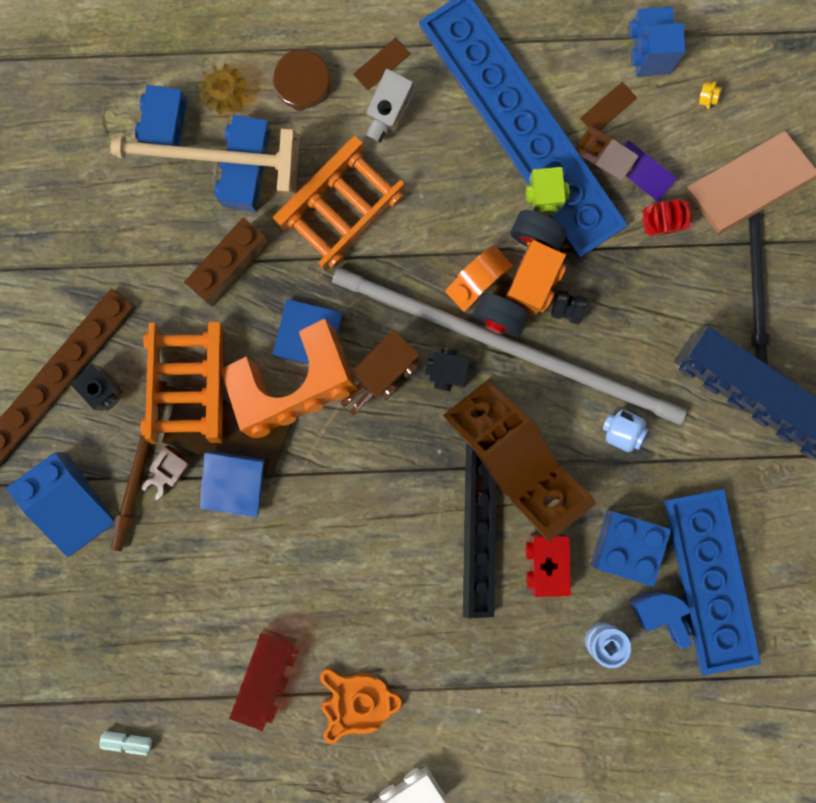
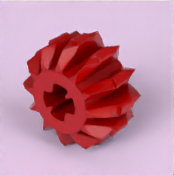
[642,199,693,236]

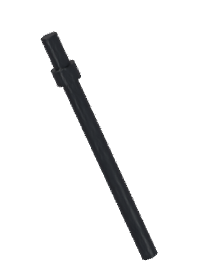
[749,212,770,365]

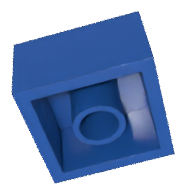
[590,510,671,587]

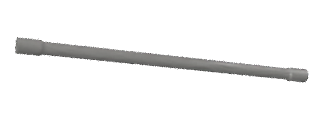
[332,267,687,425]

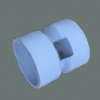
[585,622,631,668]

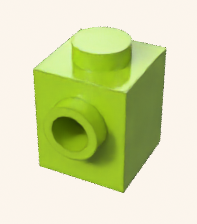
[526,167,569,215]

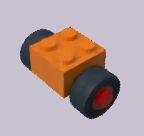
[473,210,567,336]

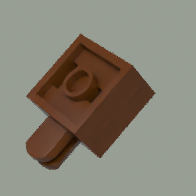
[340,330,419,416]

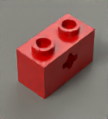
[525,534,571,597]

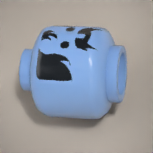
[603,410,649,452]

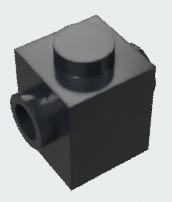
[424,348,470,392]
[70,364,124,411]

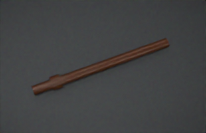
[110,380,167,552]

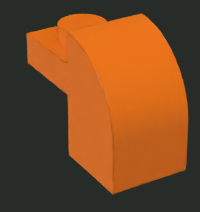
[445,245,514,312]

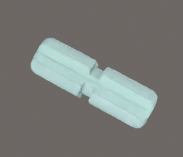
[99,731,152,756]

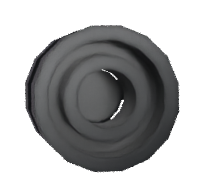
[551,289,587,325]

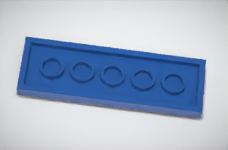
[664,489,761,676]

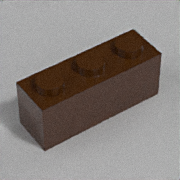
[184,217,270,307]

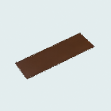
[353,38,410,90]
[580,82,637,131]

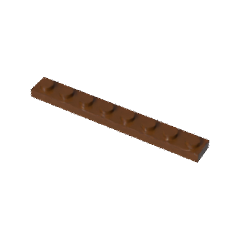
[0,288,136,467]

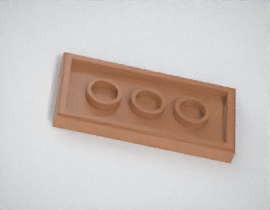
[686,131,816,235]

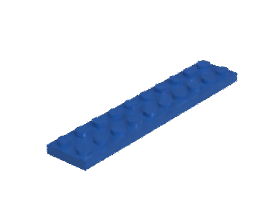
[419,0,628,259]

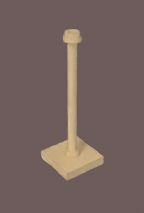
[111,129,300,194]

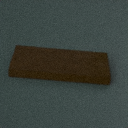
[162,387,291,478]

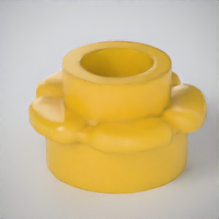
[699,81,722,109]

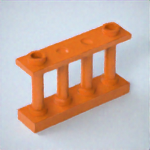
[273,135,405,271]
[140,322,224,444]

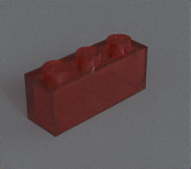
[229,628,299,731]

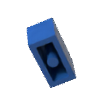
[135,85,187,146]

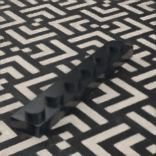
[463,443,496,619]

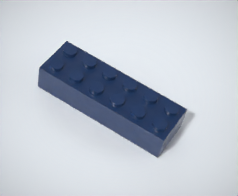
[673,326,816,460]

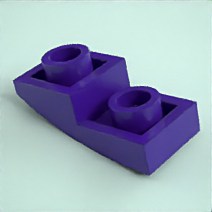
[624,140,677,202]

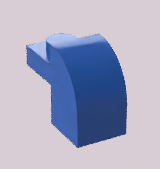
[629,590,693,650]

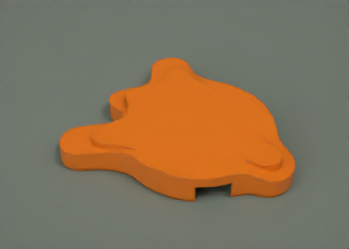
[320,667,402,744]

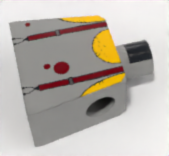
[365,68,417,144]

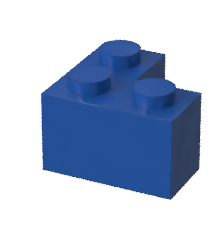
[629,7,686,76]

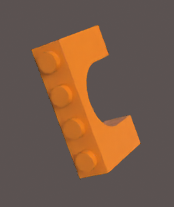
[221,319,357,438]

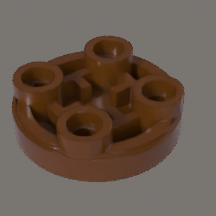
[272,50,330,111]

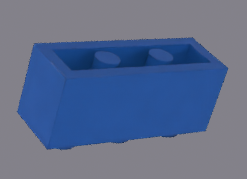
[214,115,271,212]

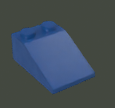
[6,452,115,557]

